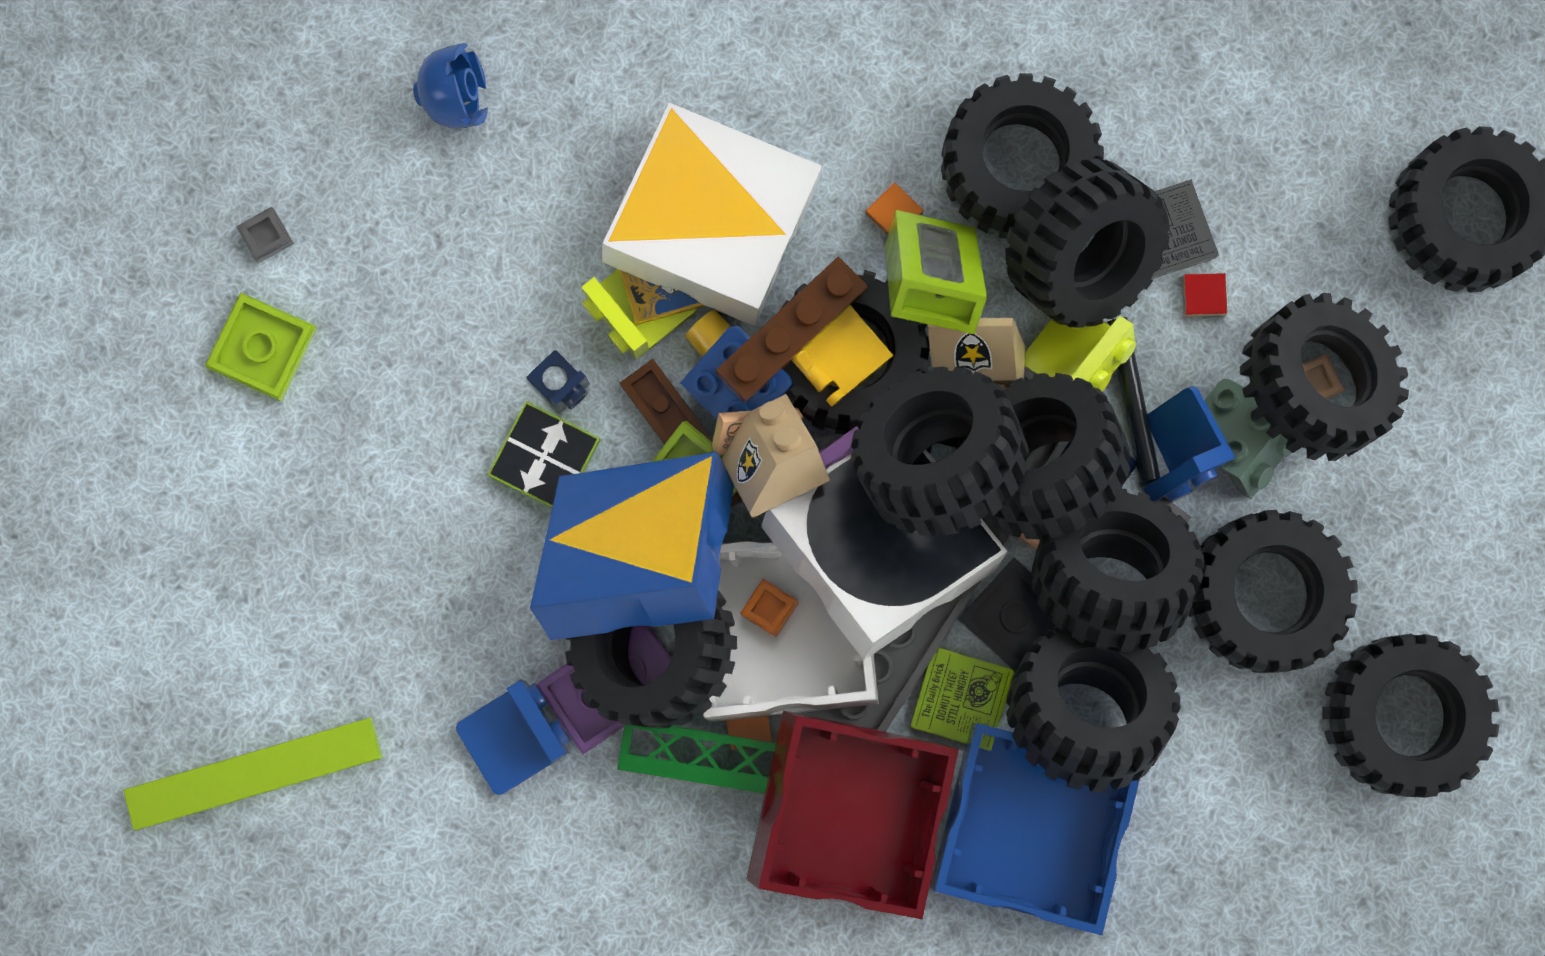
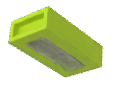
[885,210,987,334]

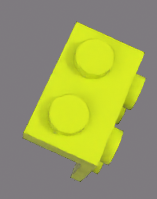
[581,269,697,360]
[1025,315,1136,392]

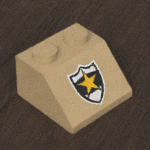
[928,318,1026,390]
[721,394,830,518]

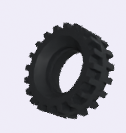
[1240,293,1409,461]

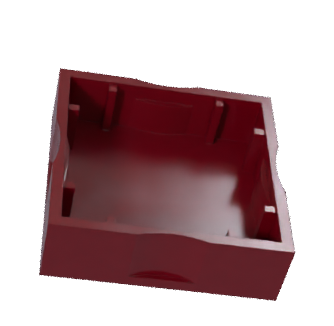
[746,710,959,919]

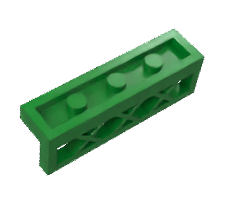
[617,725,776,794]

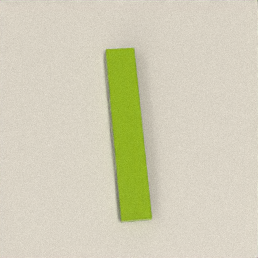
[123,717,383,831]

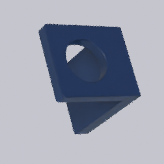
[526,350,590,413]

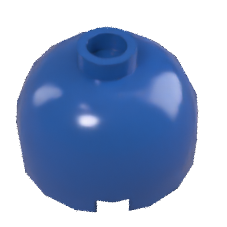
[413,43,488,129]

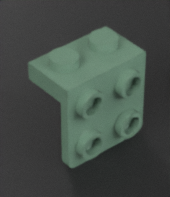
[1205,379,1292,499]

